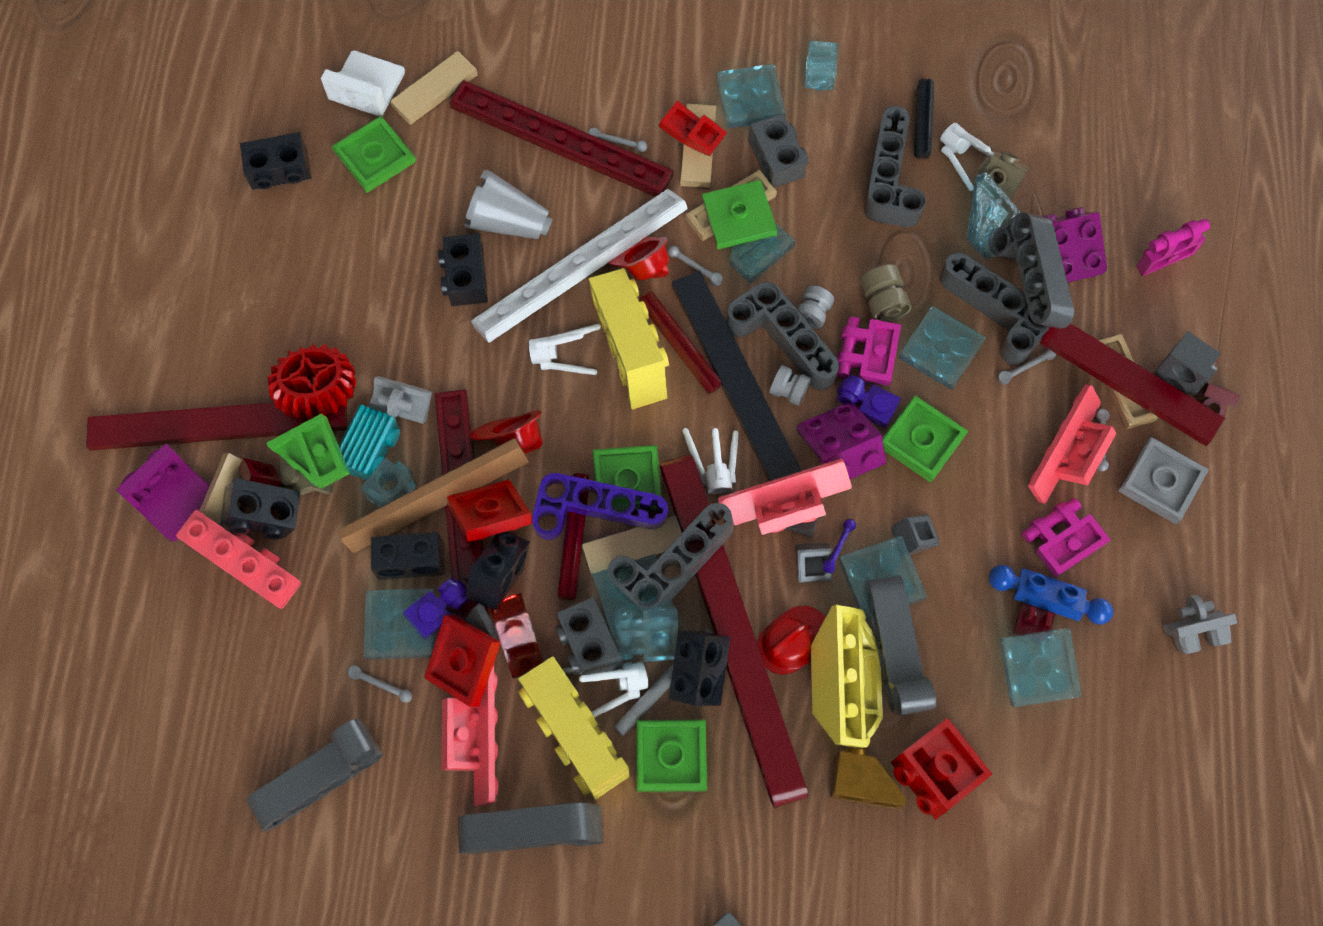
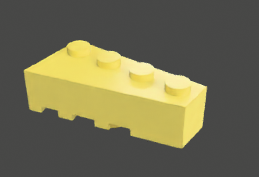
[589,268,669,410]
[517,656,630,800]

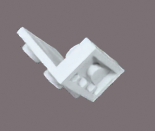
[321,50,405,116]

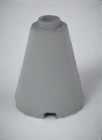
[464,169,553,239]

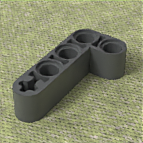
[864,106,926,227]
[989,212,1074,329]
[940,253,1050,365]
[726,282,839,390]
[607,503,734,615]
[865,575,936,716]
[246,719,383,832]
[458,803,604,854]

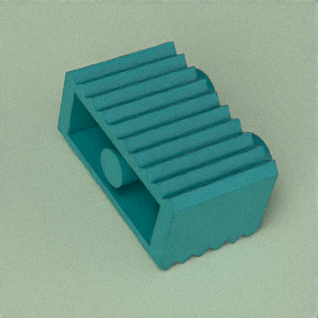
[339,404,400,483]

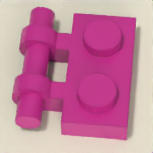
[1136,218,1210,277]
[837,317,901,386]
[1021,498,1111,578]

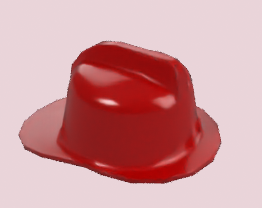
[609,237,670,280]
[470,409,543,454]
[757,606,826,675]

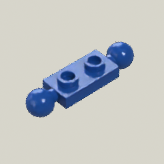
[988,565,1113,625]

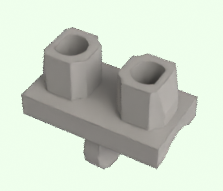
[369,376,432,424]
[1163,594,1237,654]

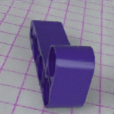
[532,473,668,540]

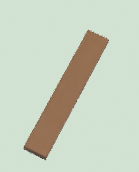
[337,439,529,554]

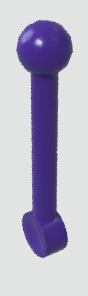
[823,519,856,573]

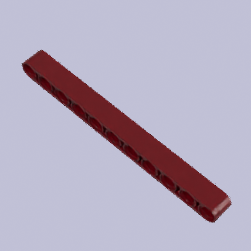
[659,453,808,808]

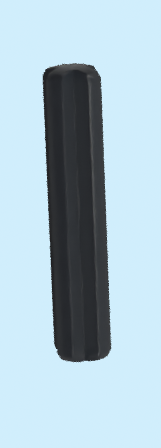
[914,78,934,159]

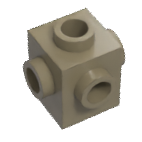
[978,151,1029,200]

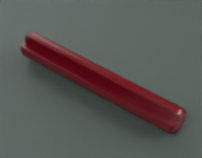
[639,292,721,394]
[557,473,590,600]

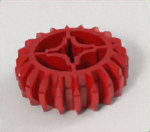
[267,343,357,422]

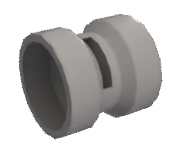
[797,285,834,329]
[769,365,811,406]

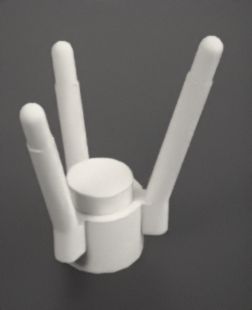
[940,123,995,191]
[529,324,601,375]
[682,428,739,494]
[563,662,648,717]

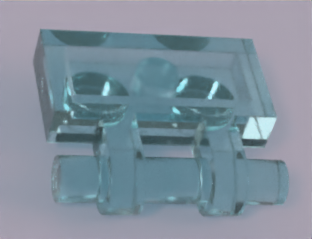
[615,608,678,662]

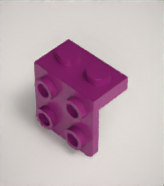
[1040,207,1107,283]
[797,403,886,479]
[116,444,210,542]

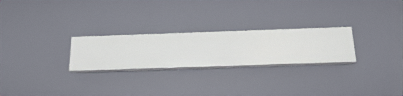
[471,189,688,343]

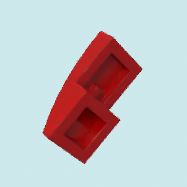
[658,100,727,156]

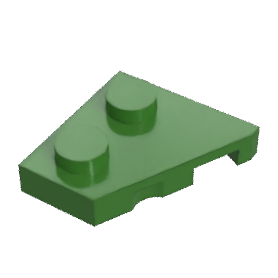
[267,414,350,489]

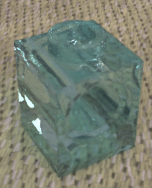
[804,41,838,91]
[360,458,416,508]

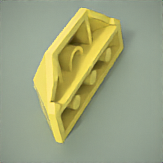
[811,605,883,748]

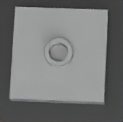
[1118,437,1209,525]

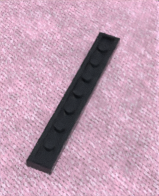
[672,271,802,481]

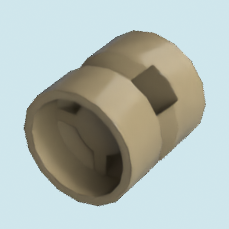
[860,265,912,322]

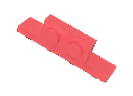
[1028,384,1116,504]
[717,459,852,535]
[176,510,301,609]
[441,664,498,806]

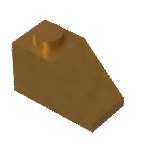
[831,747,906,810]

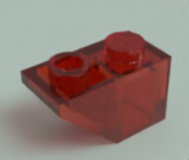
[490,593,543,678]

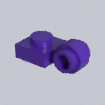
[837,375,901,429]
[403,577,470,640]

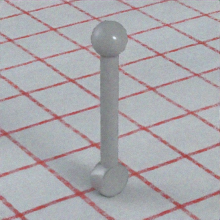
[588,128,647,152]
[667,245,722,286]
[998,349,1056,385]
[1095,409,1110,472]
[348,665,413,703]

